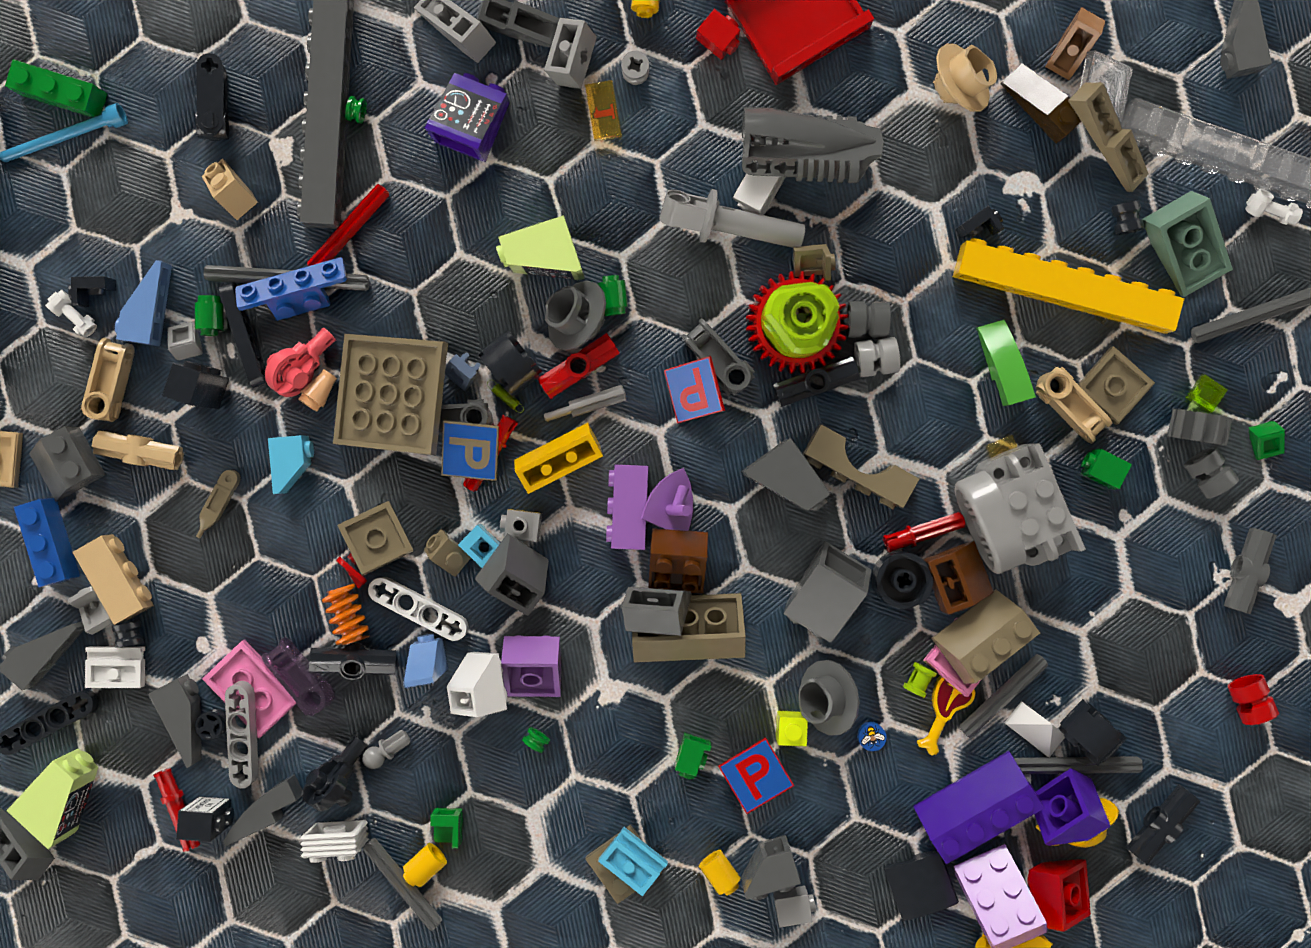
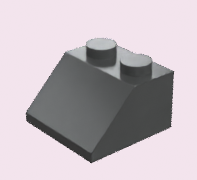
[29,426,106,502]

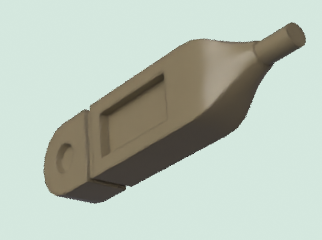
[196,470,241,538]

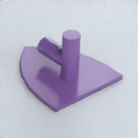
[640,468,693,531]

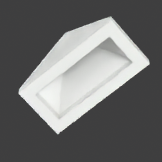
[1004,701,1065,757]

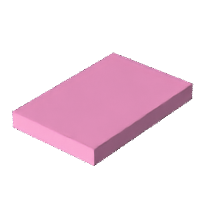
[202,640,301,738]

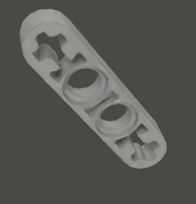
[225,681,259,789]

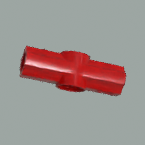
[537,333,620,399]

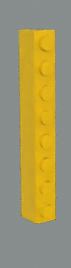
[952,238,1184,334]

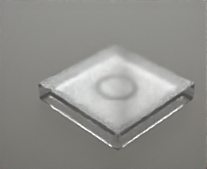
[1080,50,1133,123]

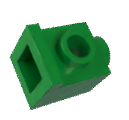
[675,732,712,779]

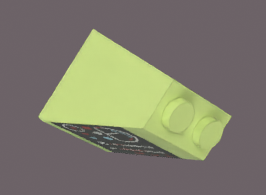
[496,215,584,280]
[7,748,98,849]

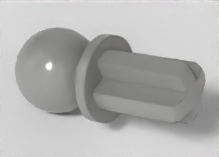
[363,730,410,769]

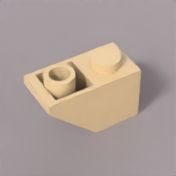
[202,158,258,220]

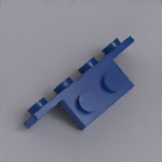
[235,257,347,321]

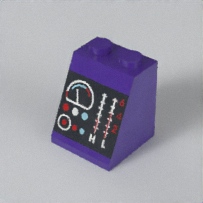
[425,73,510,163]

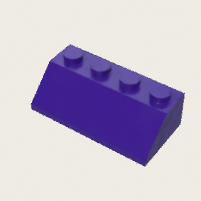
[914,751,1045,864]

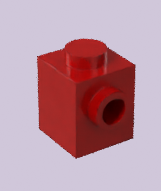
[696,8,740,60]

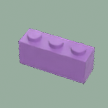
[606,465,649,550]

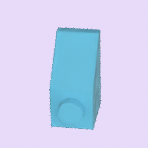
[268,435,314,494]

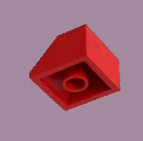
[1027,859,1091,932]

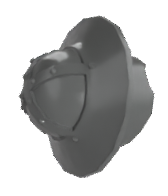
[545,280,606,351]
[798,660,860,735]

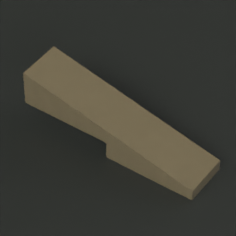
[1068,82,1149,192]

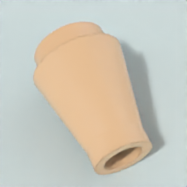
[298,369,337,412]

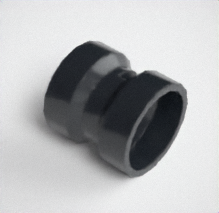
[1111,201,1145,235]

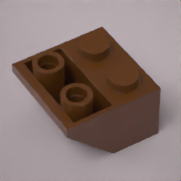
[648,528,708,594]
[923,540,994,615]

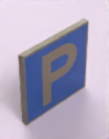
[441,421,499,481]

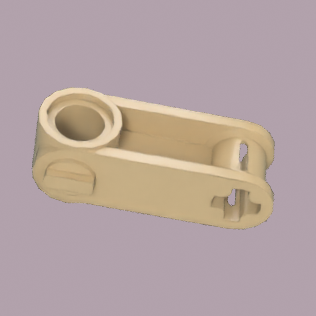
[81,338,134,422]
[1035,367,1113,444]

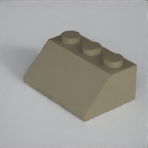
[931,590,1040,684]

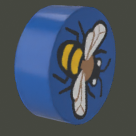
[857,722,886,751]

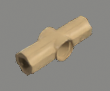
[92,431,184,470]

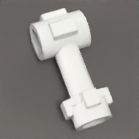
[1245,189,1303,225]
[45,289,97,337]

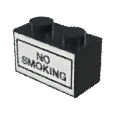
[176,797,234,842]

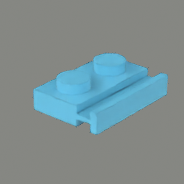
[598,827,668,896]

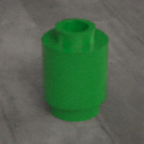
[597,275,628,316]
[195,295,224,336]

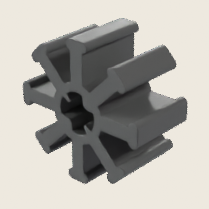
[1167,409,1233,446]

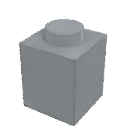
[773,886,816,927]

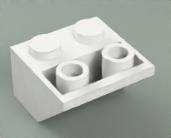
[447,652,507,717]

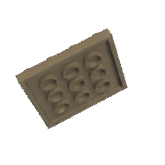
[333,334,448,455]

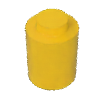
[403,843,447,887]
[699,850,741,896]

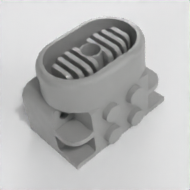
[955,443,1086,574]

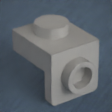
[68,586,113,635]

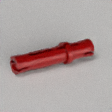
[153,767,201,852]

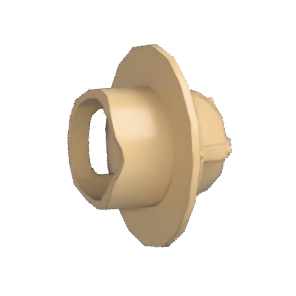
[933,43,997,112]

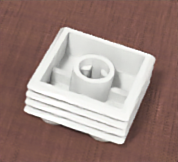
[300,820,369,863]

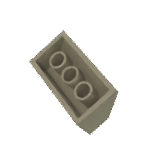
[632,593,746,662]

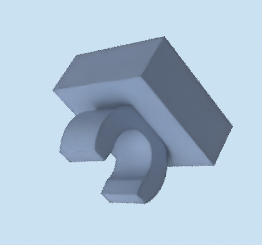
[445,353,480,391]

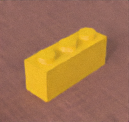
[514,423,603,494]

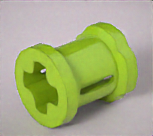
[903,662,937,698]

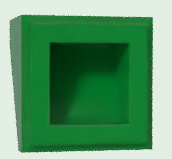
[1249,421,1285,460]

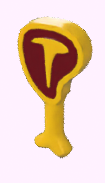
[917,676,975,756]

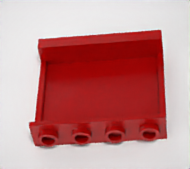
[725,0,874,85]

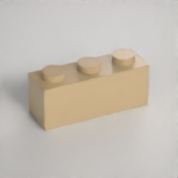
[73,534,154,625]

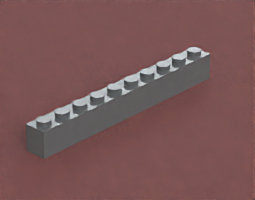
[297,0,354,229]

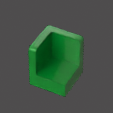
[430,808,463,849]

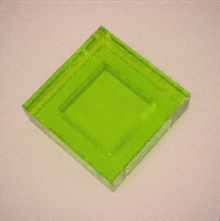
[1186,374,1228,413]

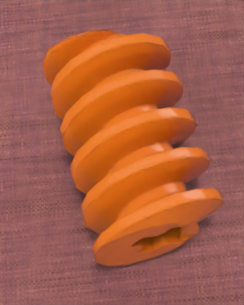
[322,583,370,645]

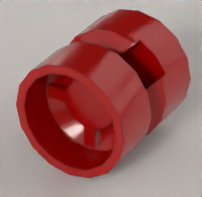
[1227,674,1279,725]

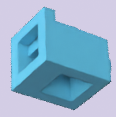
[458,524,500,568]

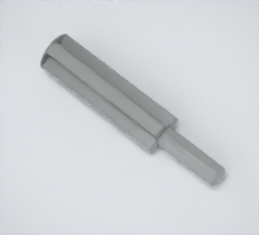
[544,385,626,421]

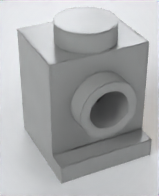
[500,509,543,542]

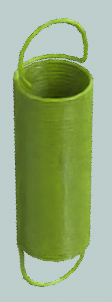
[487,380,524,413]

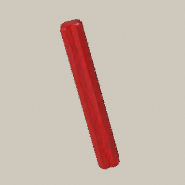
[307,184,389,266]

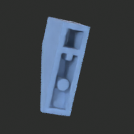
[115,260,172,347]
[404,634,448,688]

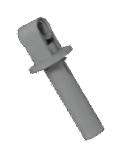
[659,189,805,248]

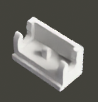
[733,161,785,215]

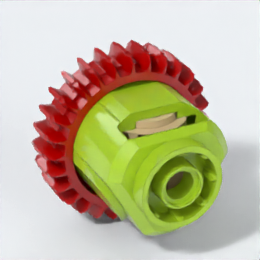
[746,271,848,374]

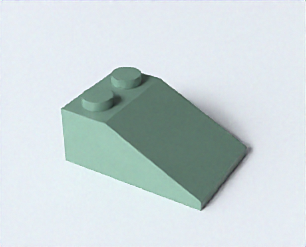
[1142,191,1233,297]

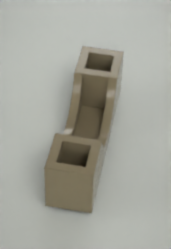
[803,425,920,510]

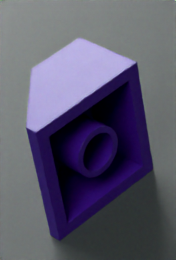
[1035,768,1111,846]

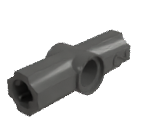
[1224,527,1277,614]

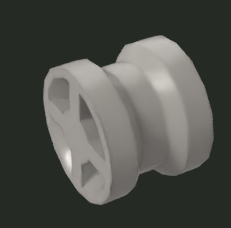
[621,51,649,85]

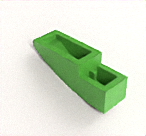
[977,320,1036,406]

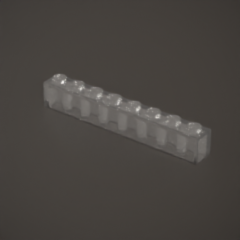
[1120,98,1311,209]

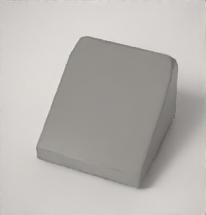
[168,321,203,360]

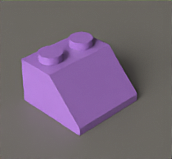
[501,635,561,697]

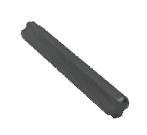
[959,654,1048,738]
[363,838,442,931]

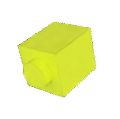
[776,711,808,746]

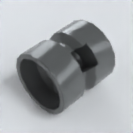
[846,301,891,338]
[1184,446,1239,499]

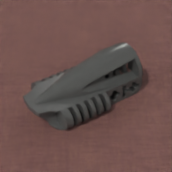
[742,107,884,183]

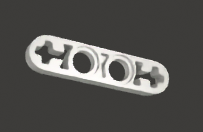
[368,577,469,641]

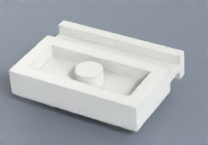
[85,646,145,688]

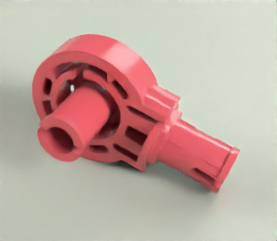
[265,328,336,397]

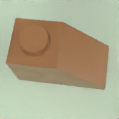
[1045,7,1105,80]

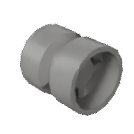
[854,337,900,378]

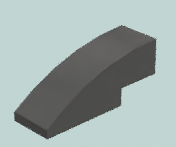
[476,0,560,48]
[223,774,302,847]

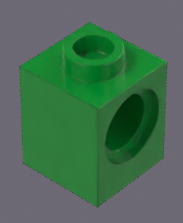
[1081,449,1132,489]

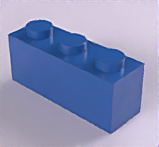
[14,498,80,587]

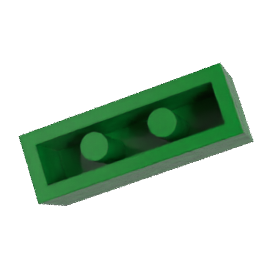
[5,59,107,118]

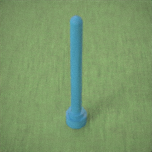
[0,103,128,162]

